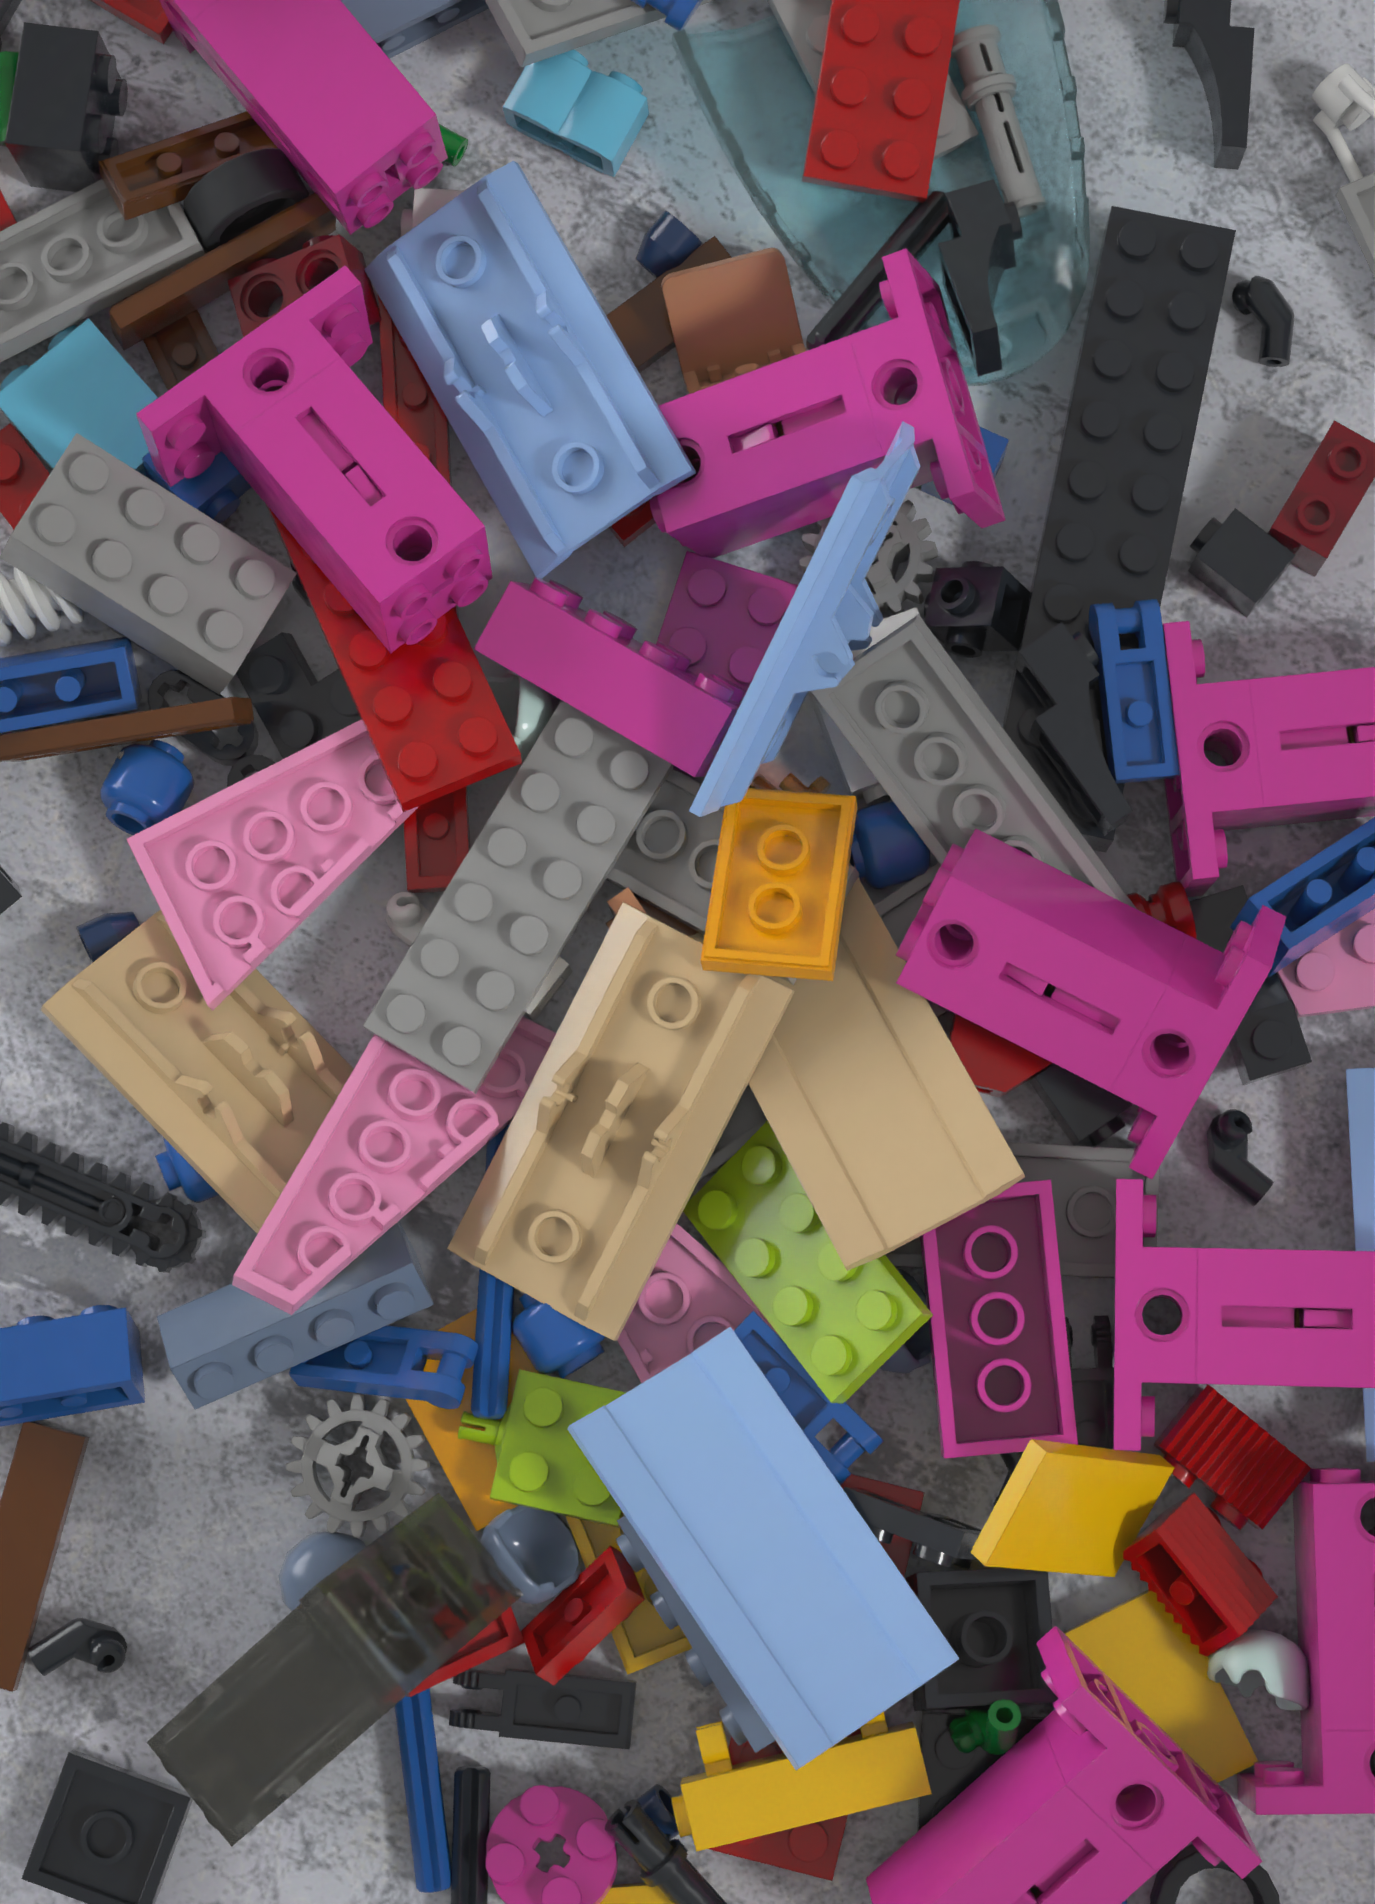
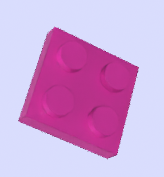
[656,551,798,701]

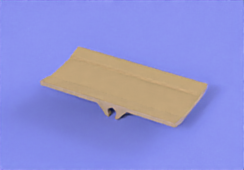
[690,864,1025,1271]
[447,902,795,1341]
[41,909,354,1234]

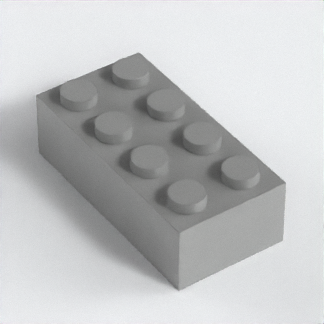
[0,433,297,695]

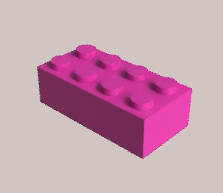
[474,577,746,777]
[920,1180,1078,1459]

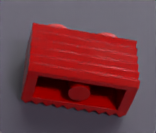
[1153,1384,1311,1531]
[1123,1492,1278,1656]

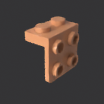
[661,248,807,395]

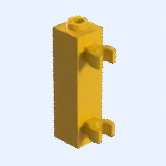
[671,1712,932,1852]

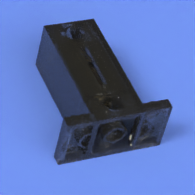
[147,1493,524,1847]

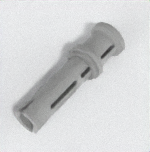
[951,24,1047,218]

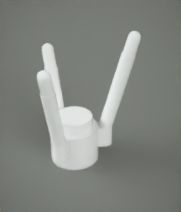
[1312,63,1375,183]

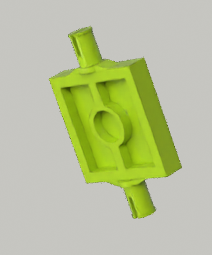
[458,1369,626,1527]

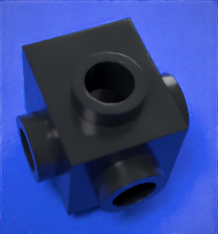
[924,561,1031,658]

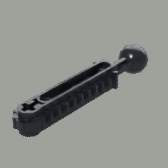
[0,1122,206,1273]

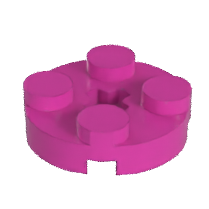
[485,1785,618,1904]

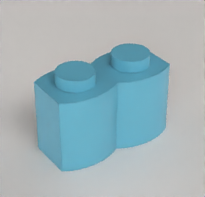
[502,49,649,177]

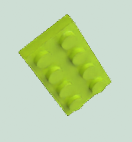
[683,1120,933,1404]

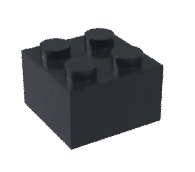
[5,22,128,192]
[905,1568,1058,1711]

